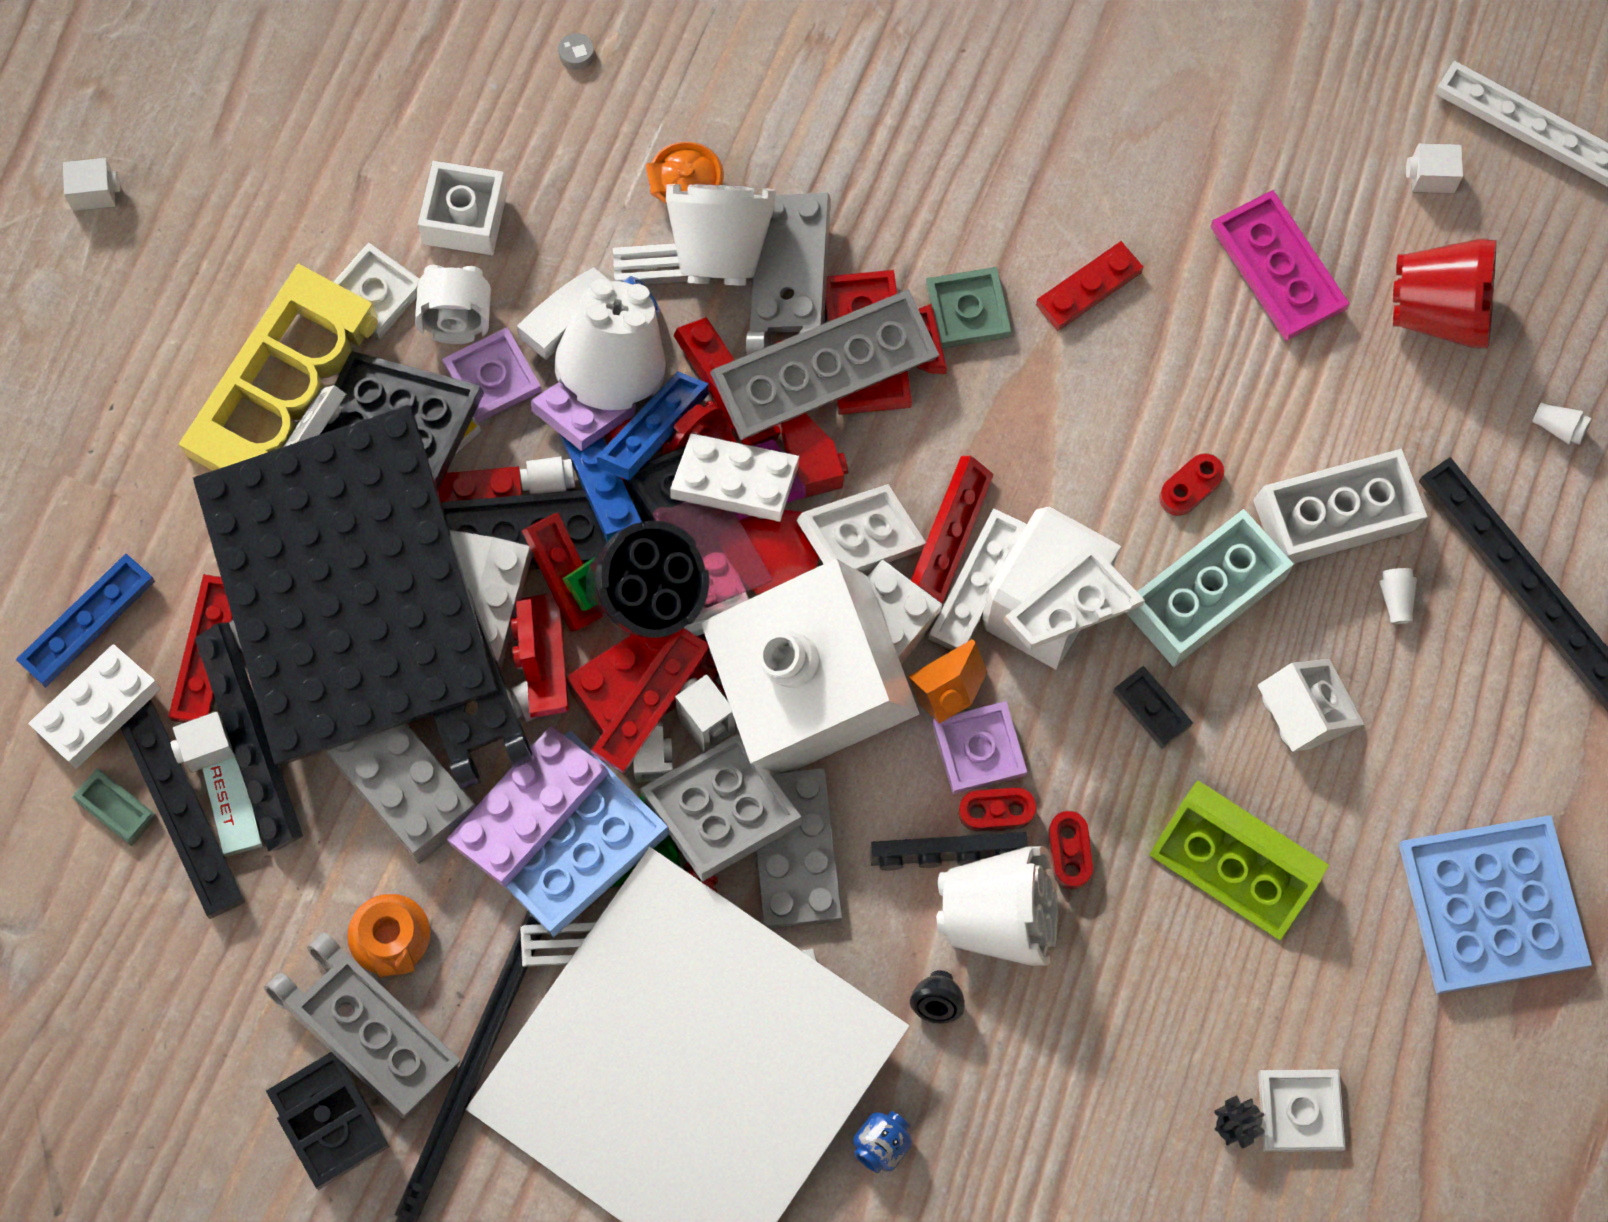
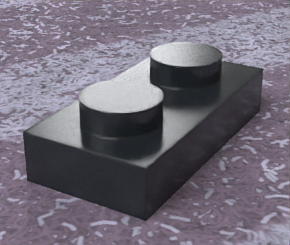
[1113,665,1193,749]

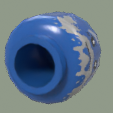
[853,1111,913,1173]

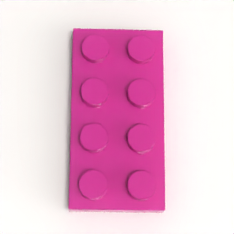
[1210,190,1350,341]

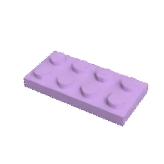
[447,726,609,888]

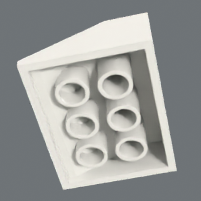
[450,530,533,671]

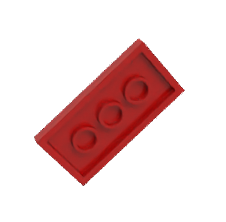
[825,270,912,415]

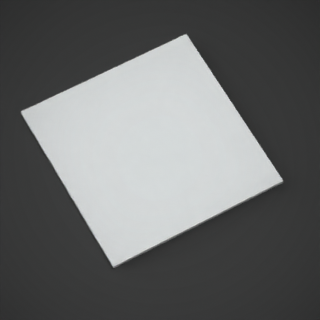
[466,847,910,1222]

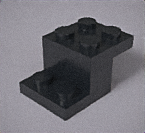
[266,1052,390,1190]

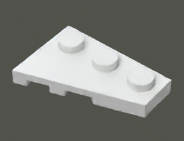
[1004,545,1145,650]

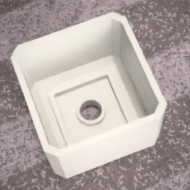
[982,507,1122,670]

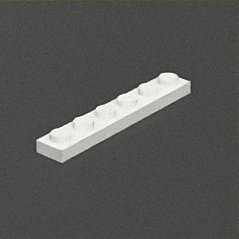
[1435,61,1608,187]

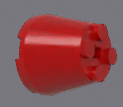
[1393,238,1497,349]

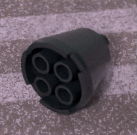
[585,521,709,638]

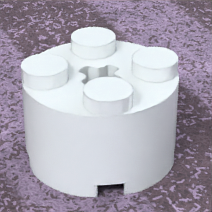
[415,265,491,344]

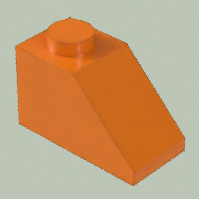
[908,639,987,724]

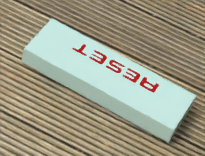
[203,757,264,857]

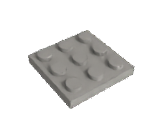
[640,733,802,881]

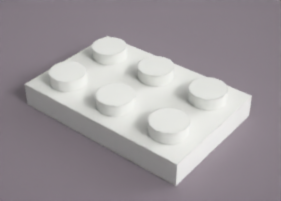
[670,433,799,521]
[797,484,926,572]
[28,644,162,769]

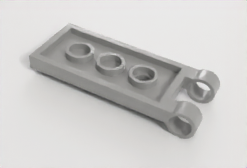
[746,192,831,355]
[264,933,461,1120]

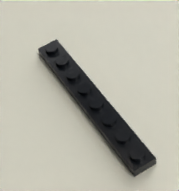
[1418,457,1608,712]

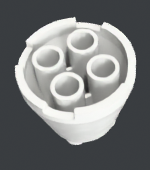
[666,184,776,286]
[555,279,666,410]
[937,846,1058,966]

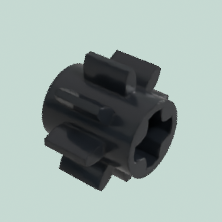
[1214,1095,1265,1149]

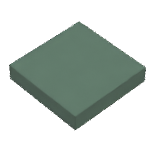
[925,267,1011,349]

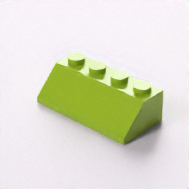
[1149,780,1329,941]

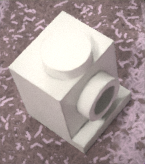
[633,722,673,783]

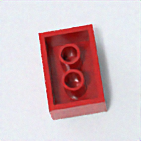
[566,634,704,736]

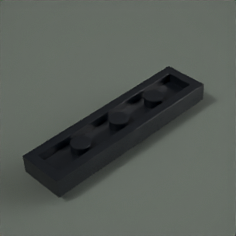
[870,832,1028,871]

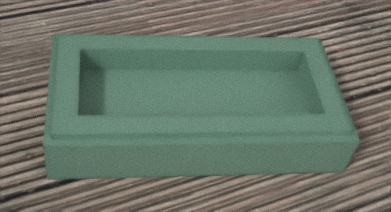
[72,768,157,846]

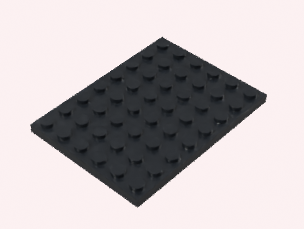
[193,405,499,766]

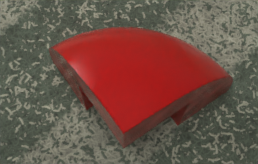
[718,510,819,595]

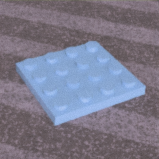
[506,730,669,937]
[1399,815,1592,995]

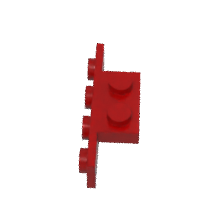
[511,593,569,718]

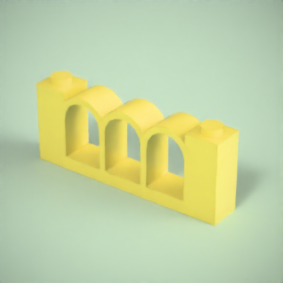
[178,263,378,471]

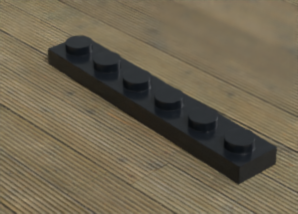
[195,622,303,852]
[120,699,245,919]

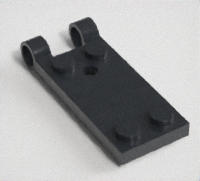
[433,589,534,790]

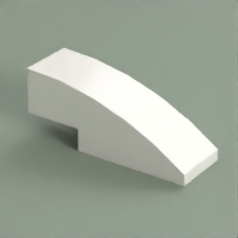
[517,267,610,360]

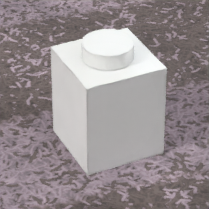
[1406,144,1463,193]
[63,158,120,211]
[170,712,235,773]

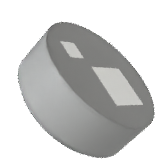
[558,33,594,70]

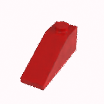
[778,413,849,499]

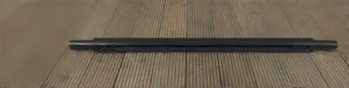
[394,910,542,1222]

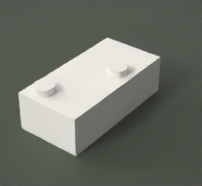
[1253,449,1427,564]

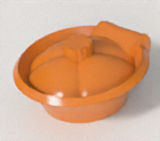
[646,142,724,204]
[347,894,430,978]

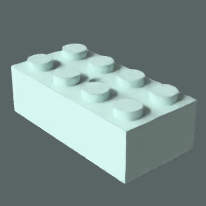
[1125,509,1294,667]

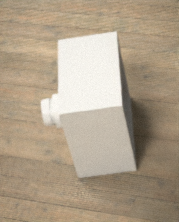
[701,559,919,773]

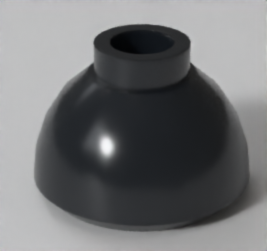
[910,970,965,1024]

